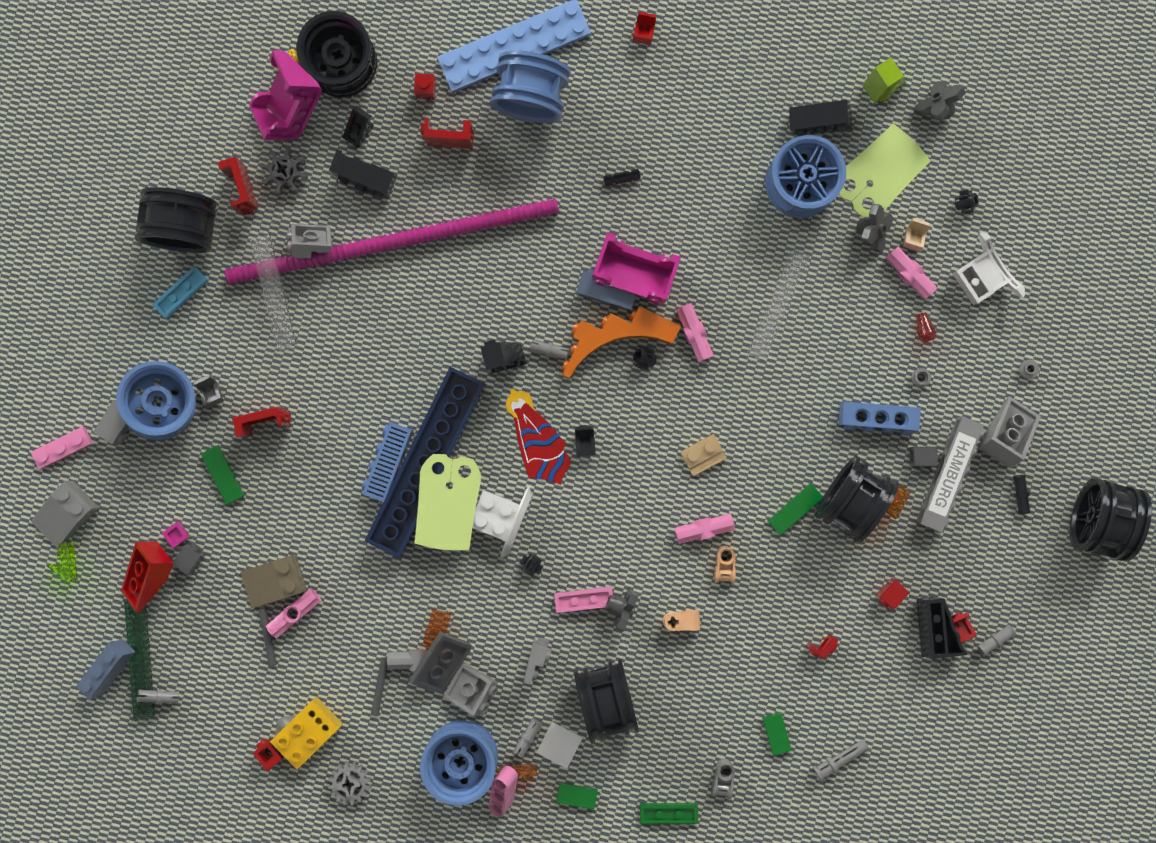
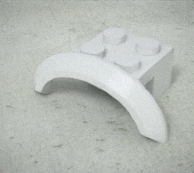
[952,232,1025,305]
[472,487,532,558]

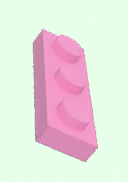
[31,427,93,469]
[554,586,613,613]

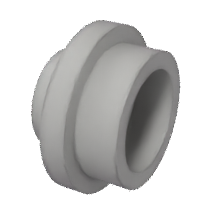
[1019,360,1039,379]
[911,368,931,387]

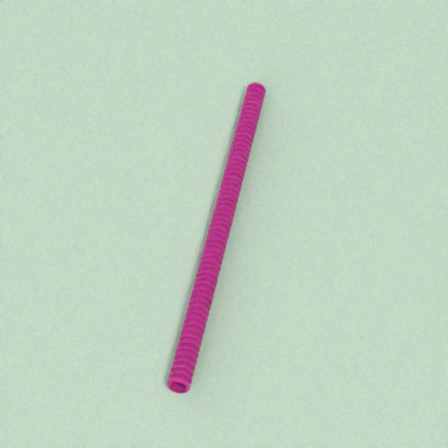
[225,198,559,285]

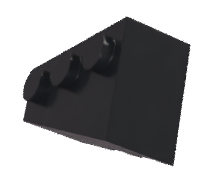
[789,100,853,136]
[329,149,397,199]
[480,340,527,374]
[916,597,968,659]

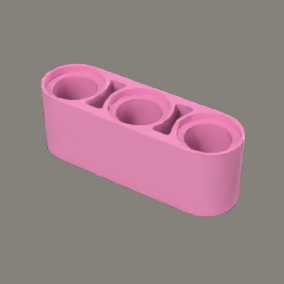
[489,766,518,817]

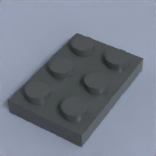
[409,632,473,694]

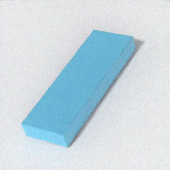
[152,266,209,319]

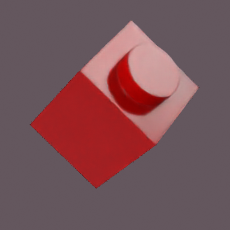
[414,73,437,100]
[876,578,910,609]

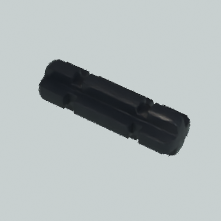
[603,169,641,186]

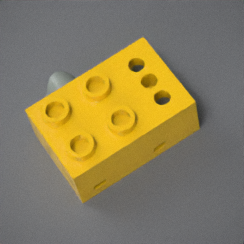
[270,696,343,769]

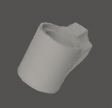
[387,649,426,671]

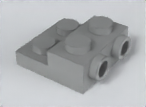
[287,224,332,259]
[523,637,551,685]
[443,662,498,716]

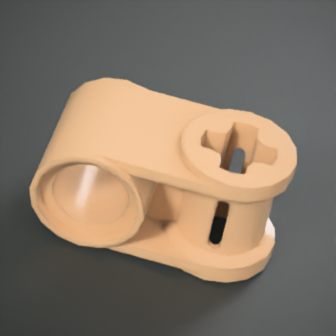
[714,546,736,584]
[662,610,700,631]

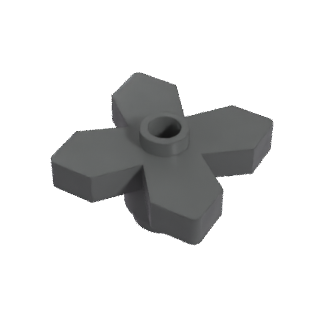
[914,81,966,121]
[857,204,893,253]
[605,588,639,632]

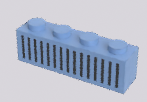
[362,422,414,502]

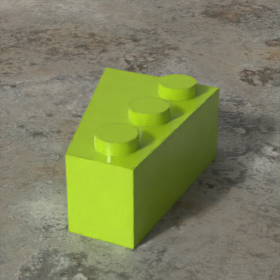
[862,57,906,103]

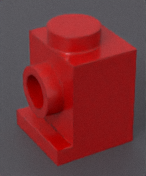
[253,738,284,771]

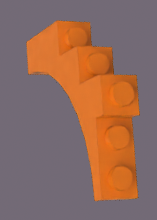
[561,306,681,380]

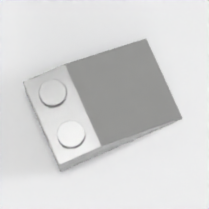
[979,396,1041,468]
[31,481,100,549]

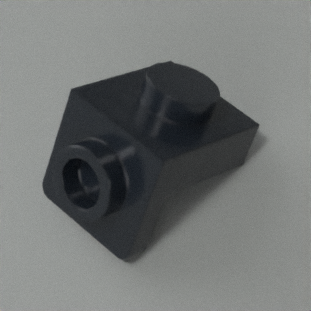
[574,425,596,456]

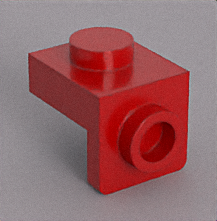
[632,12,657,45]
[952,612,977,644]
[807,634,838,659]

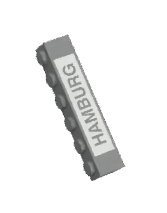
[916,416,984,532]

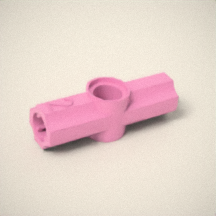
[885,247,937,300]
[676,303,714,362]
[674,514,735,544]
[266,588,322,639]

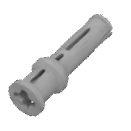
[812,739,870,782]

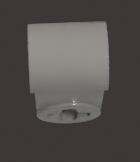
[711,759,735,799]

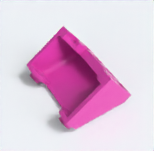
[249,50,322,140]
[592,232,681,305]

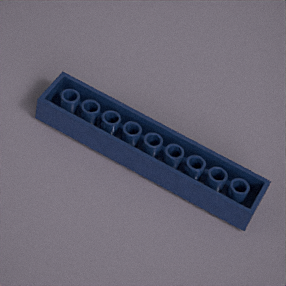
[365,367,486,558]

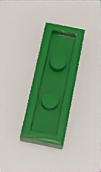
[201,445,245,505]
[768,483,824,536]
[640,803,698,824]

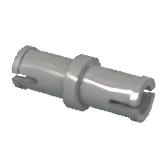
[530,339,570,360]
[977,625,1016,656]
[137,689,179,705]
[513,718,543,758]

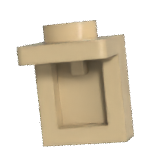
[903,218,930,252]

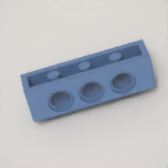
[838,402,921,435]

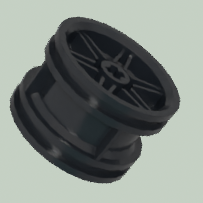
[296,11,378,98]
[134,187,217,253]
[815,455,899,544]
[1069,478,1152,562]
[574,658,639,744]

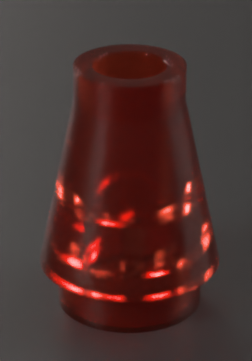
[916,312,937,342]

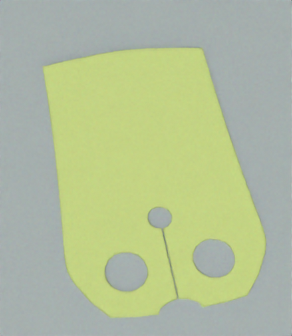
[839,124,931,217]
[414,454,481,550]

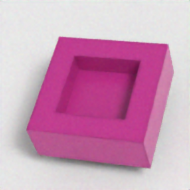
[162,521,191,548]

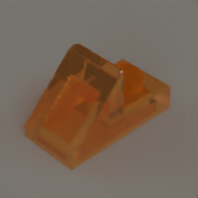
[886,484,910,520]
[423,608,452,648]
[498,764,537,792]

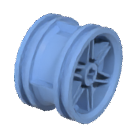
[489,50,571,123]
[765,135,846,218]
[116,361,196,441]
[420,720,498,806]

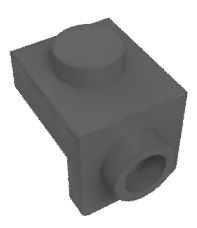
[193,375,224,409]

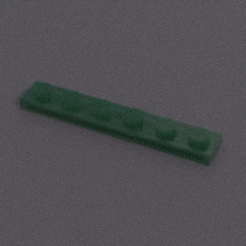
[124,601,155,718]

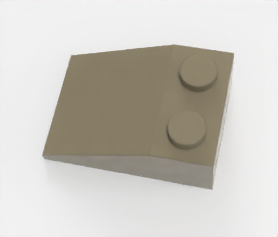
[240,554,307,608]

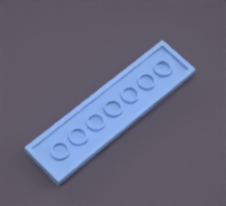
[437,0,591,93]

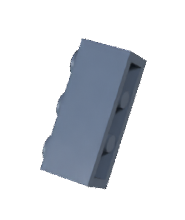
[576,269,636,312]
[76,639,135,699]

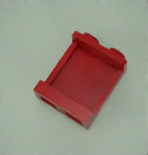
[420,118,474,149]
[217,156,258,215]
[232,406,292,438]

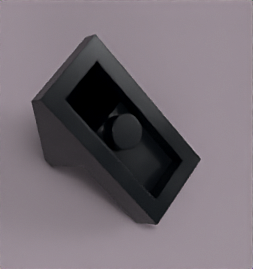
[342,105,374,148]

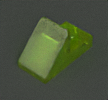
[46,542,78,582]

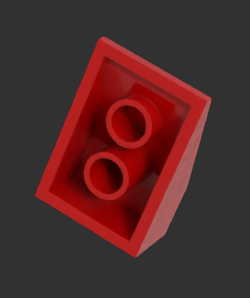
[121,541,173,613]

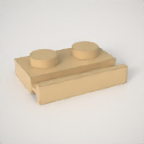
[680,434,727,476]

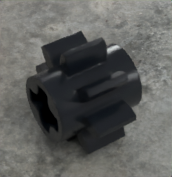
[955,189,979,214]
[633,346,657,371]
[519,553,544,577]

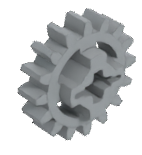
[328,761,371,805]

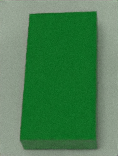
[762,712,792,756]
[556,782,598,810]

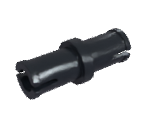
[1013,475,1031,515]

